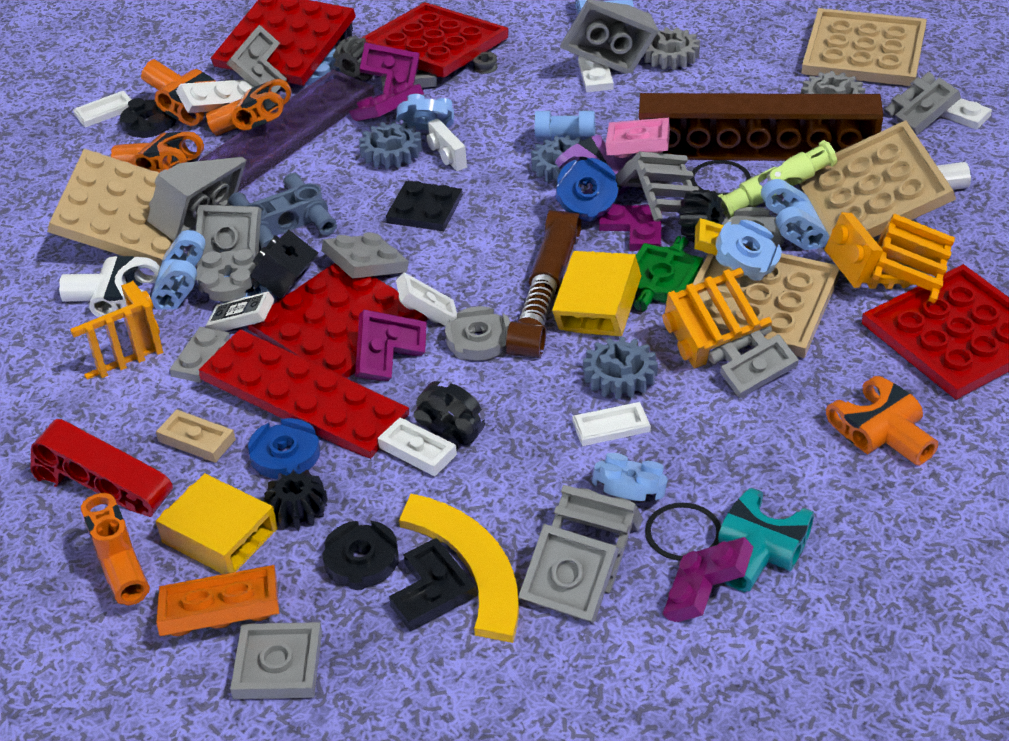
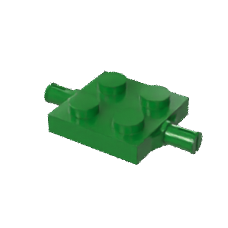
[634,236,704,312]

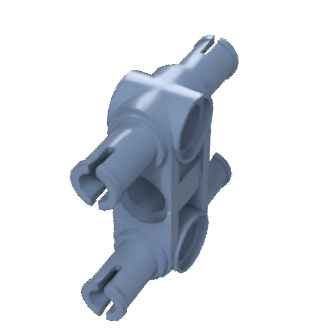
[228,173,337,249]

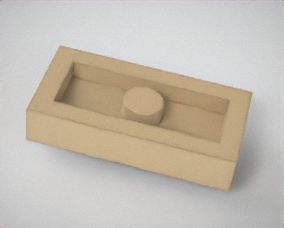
[156,409,236,463]

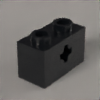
[250,230,319,299]

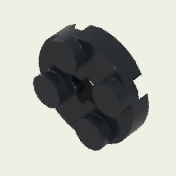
[120,98,176,138]
[414,381,485,448]
[322,521,399,590]

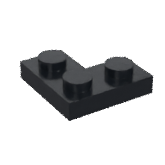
[389,538,477,632]

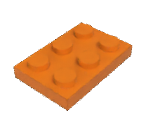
[156,565,280,636]

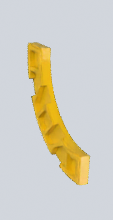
[399,494,519,643]

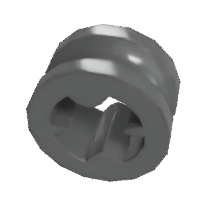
[473,52,498,74]

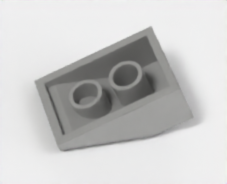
[560,0,659,74]
[147,157,247,241]

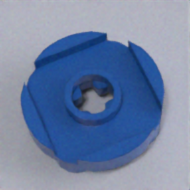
[556,158,618,221]
[248,418,320,479]

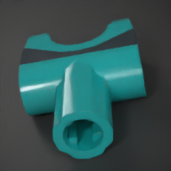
[718,488,814,592]

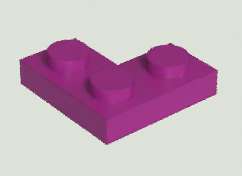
[360,43,420,96]
[349,82,424,121]
[599,204,662,251]
[355,310,427,381]
[663,537,754,622]

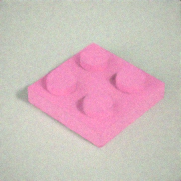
[606,117,670,158]

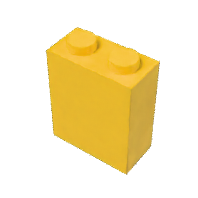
[552,251,641,336]
[155,473,278,574]

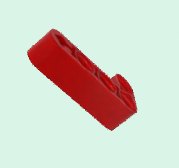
[30,419,173,517]

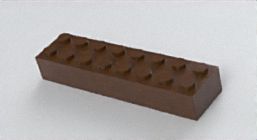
[639,93,883,161]

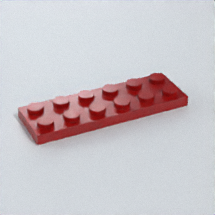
[199,329,409,459]

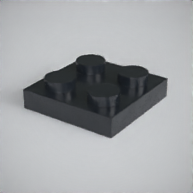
[386,181,463,232]

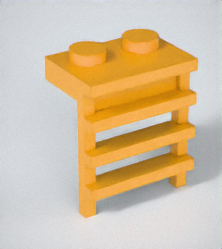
[824,212,914,289]
[872,214,955,303]
[662,267,772,369]
[70,281,164,380]

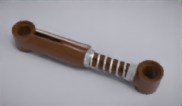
[506,210,582,358]

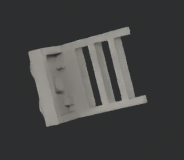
[615,151,699,222]
[552,485,643,594]

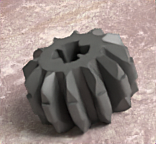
[333,35,374,84]

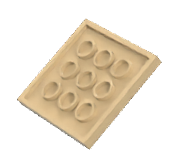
[801,8,927,86]
[798,120,956,238]
[47,149,174,266]
[693,253,840,358]

